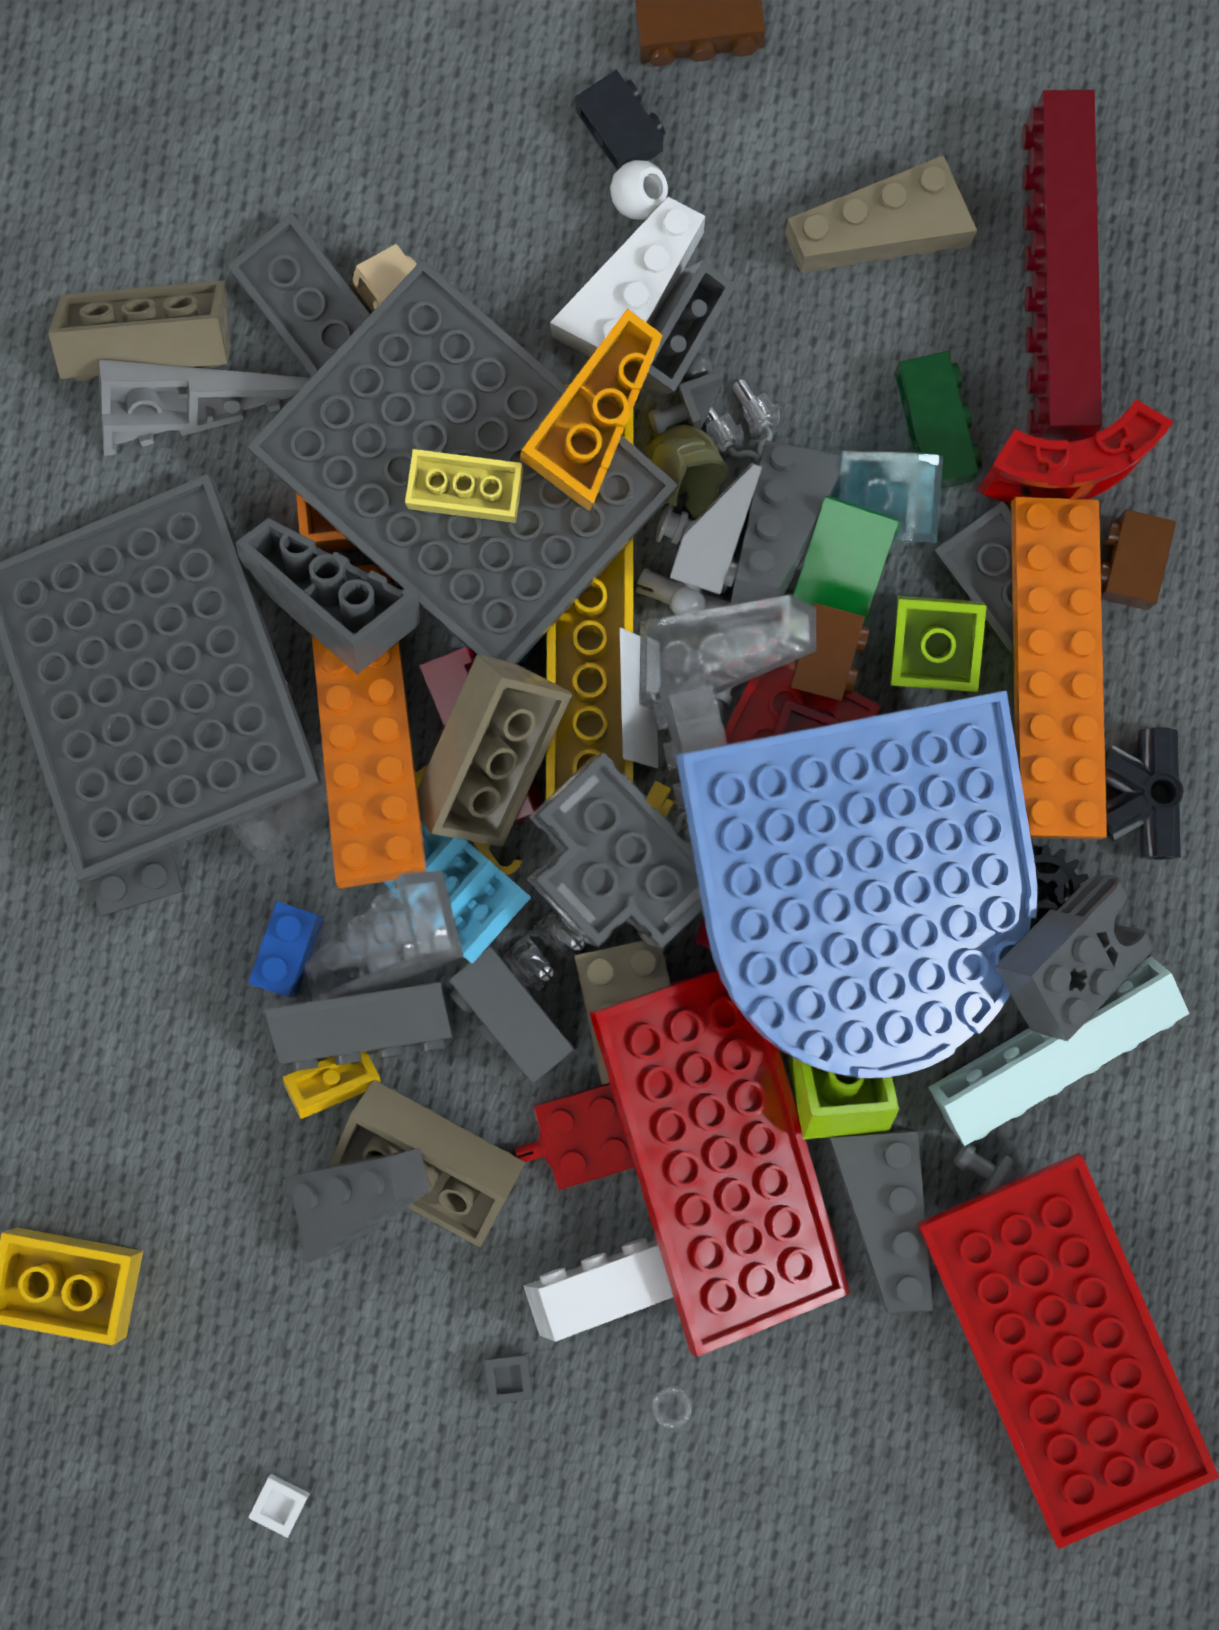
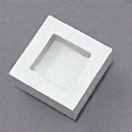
[248,1474,310,1538]

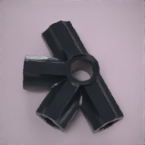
[1105,727,1184,860]

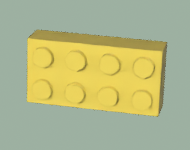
[405,449,523,523]

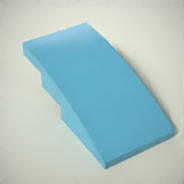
[383,822,531,964]

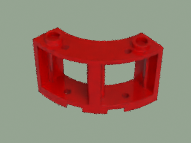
[977,399,1174,505]

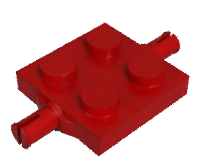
[515,1083,635,1190]

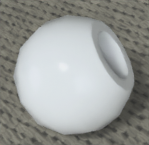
[610,160,668,220]

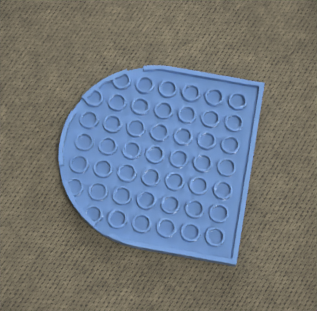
[676,691,1037,1078]

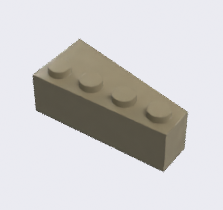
[785,155,977,273]

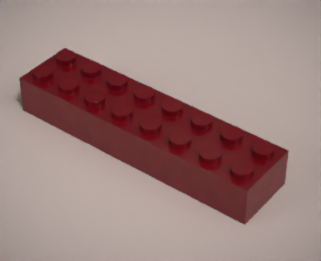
[1021,90,1102,443]

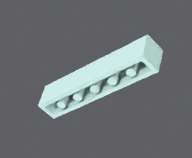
[928,956,1189,1146]

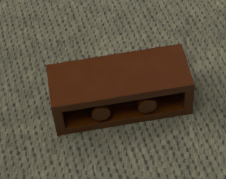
[635,0,765,66]

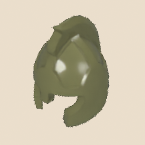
[644,425,729,518]

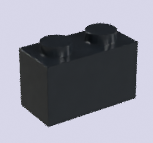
[575,69,665,171]

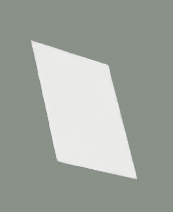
[620,627,658,768]

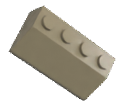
[48,280,230,381]
[417,654,573,847]
[330,1080,526,1248]

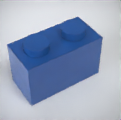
[248,901,324,998]

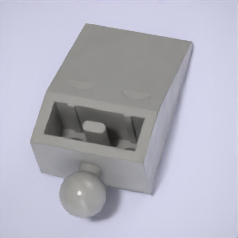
[670,463,762,620]

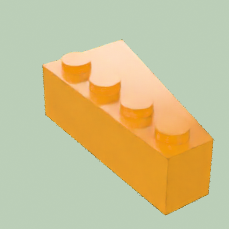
[520,308,663,512]

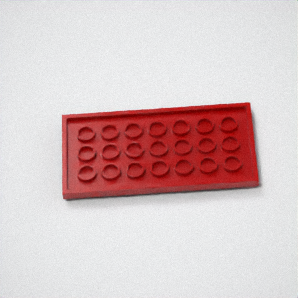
[589,969,850,1357]
[917,1153,1219,1549]

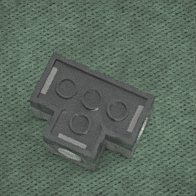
[527,753,703,948]

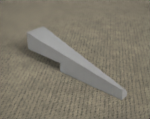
[99,359,311,456]

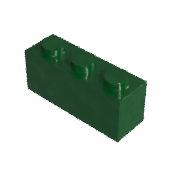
[894,351,982,493]

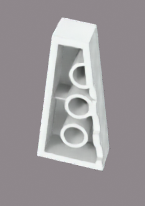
[550,197,705,357]
[523,1238,673,1341]

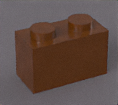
[1100,509,1176,611]
[790,603,870,701]

